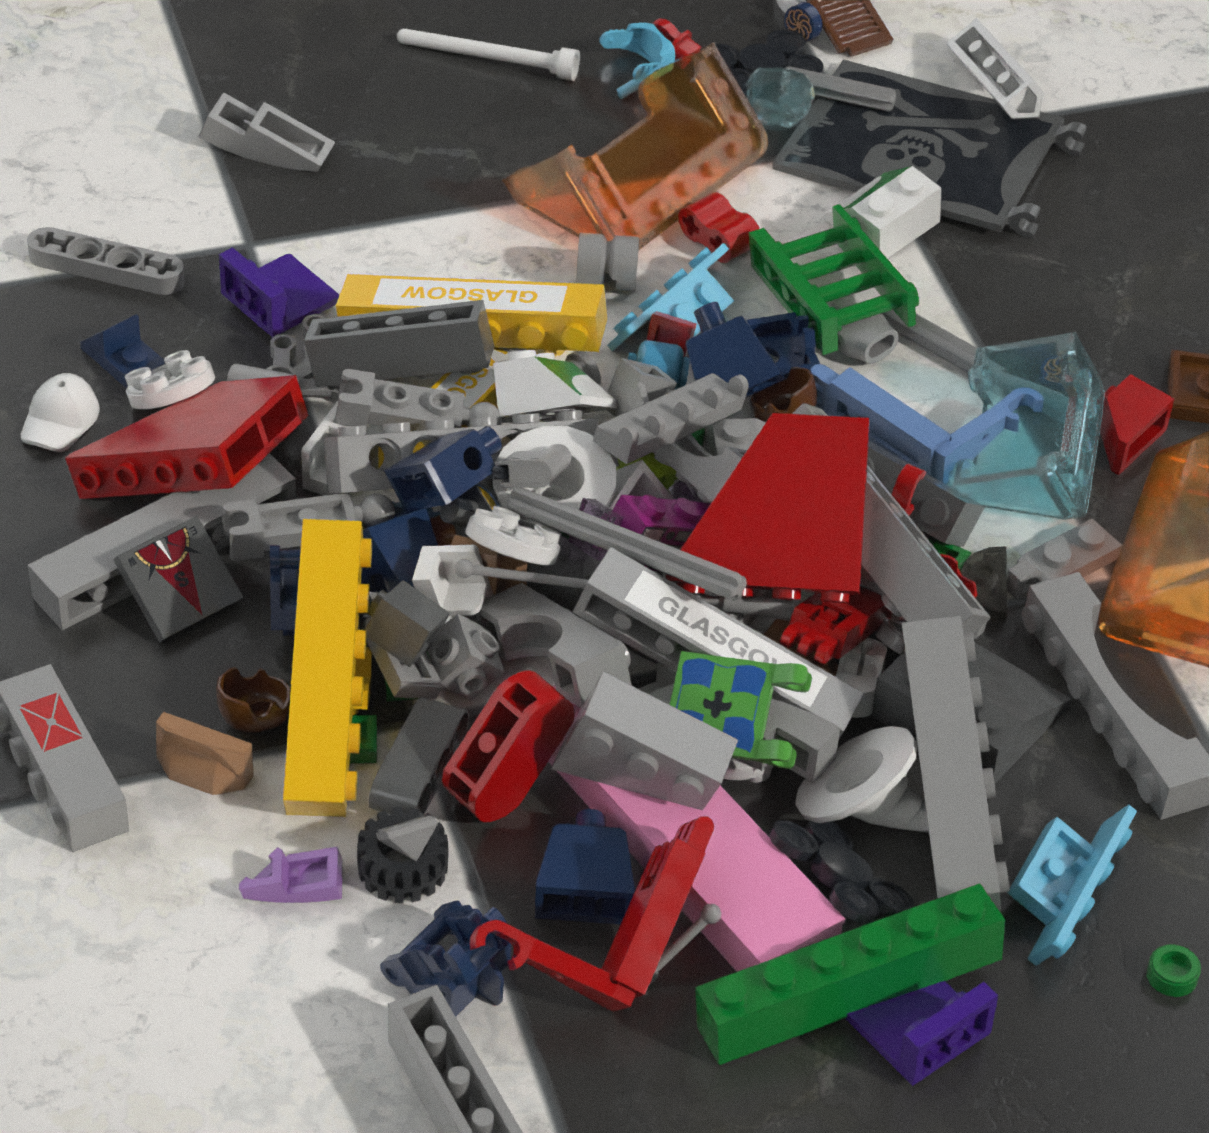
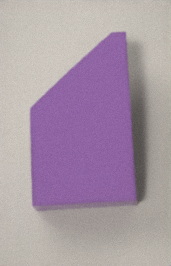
[239,846,343,903]

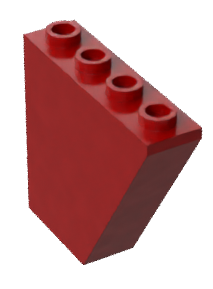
[65,375,309,499]
[665,413,870,603]

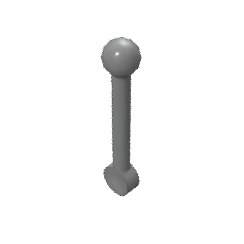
[649,904,722,985]

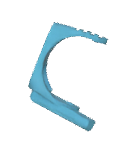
[600,23,676,99]

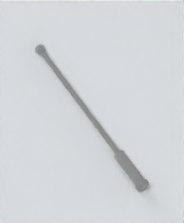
[454,559,801,622]

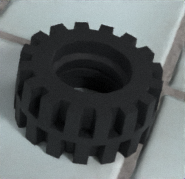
[357,807,449,903]

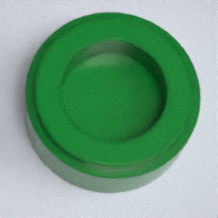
[1146,944,1201,997]

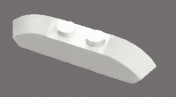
[946,18,1044,119]

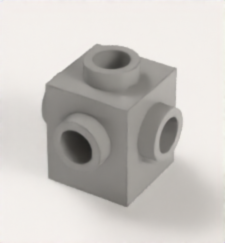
[427,613,505,701]

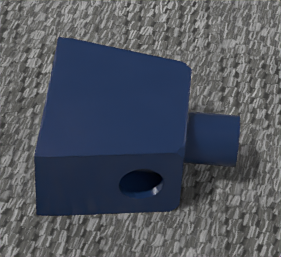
[686,302,785,398]
[384,426,502,511]
[361,508,438,593]
[535,809,635,924]

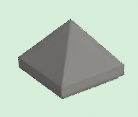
[376,815,438,862]

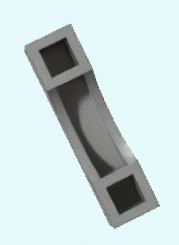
[476,583,632,708]

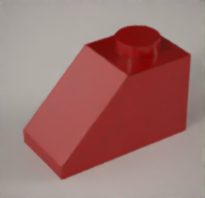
[1099,374,1174,475]

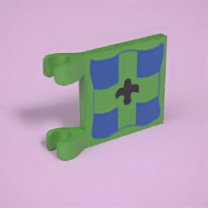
[670,651,812,769]

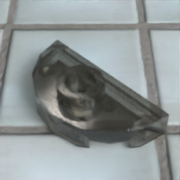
[961,546,1007,623]

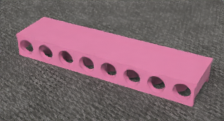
[548,686,845,972]

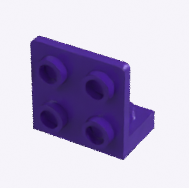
[219,247,339,338]
[845,981,998,1086]

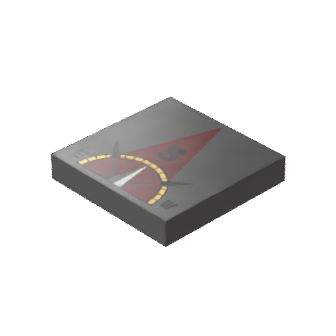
[113,516,243,643]

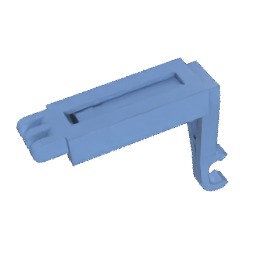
[811,364,1044,484]

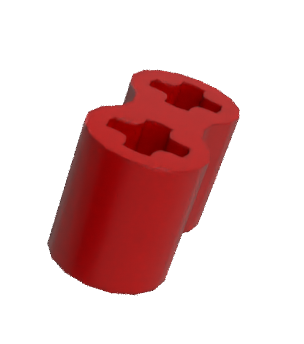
[678,192,760,263]

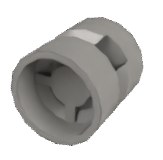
[576,232,639,291]

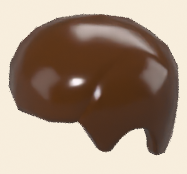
[749,366,817,422]
[216,667,291,733]

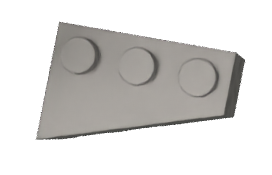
[551,672,738,810]

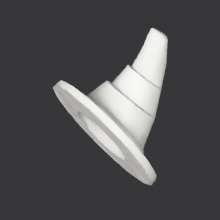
[493,426,616,532]
[795,726,929,833]

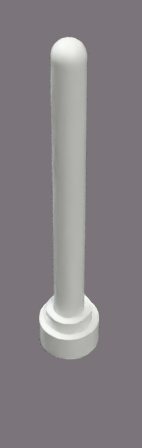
[397,29,580,81]

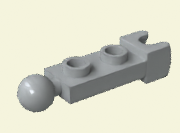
[335,369,502,431]
[222,492,395,561]

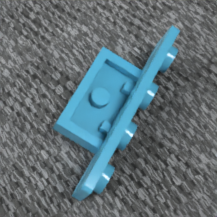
[607,243,734,352]
[1007,805,1137,966]

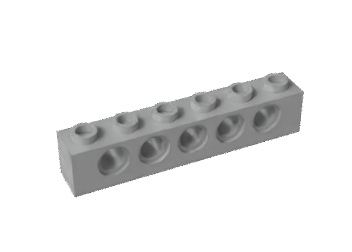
[324,410,598,493]

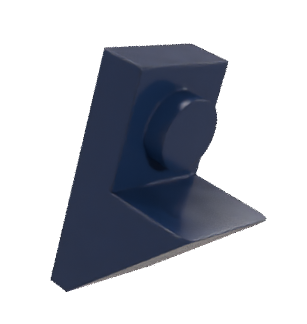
[80,314,165,389]

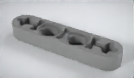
[27,227,185,295]

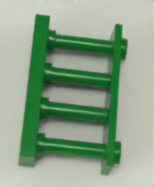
[749,204,919,355]

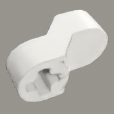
[835,638,887,718]

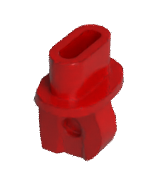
[652,18,703,67]

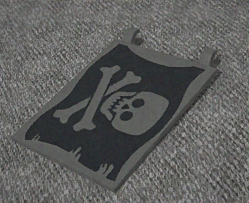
[772,59,1087,238]

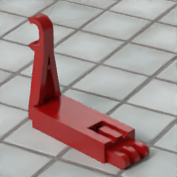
[780,464,927,664]
[469,816,714,1012]

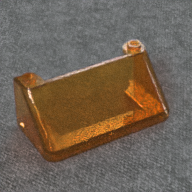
[502,42,768,251]
[1098,431,1209,667]

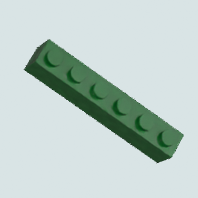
[695,883,1005,1065]

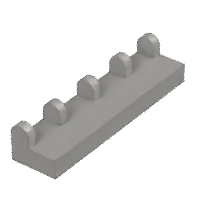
[593,373,748,464]

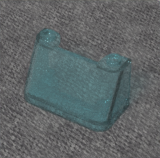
[948,332,1105,520]

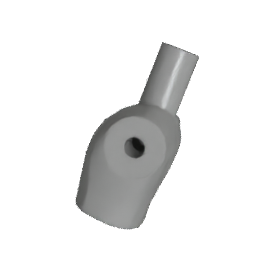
[828,303,898,364]

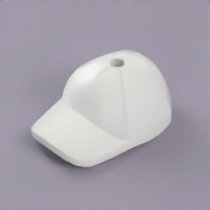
[21,373,100,452]

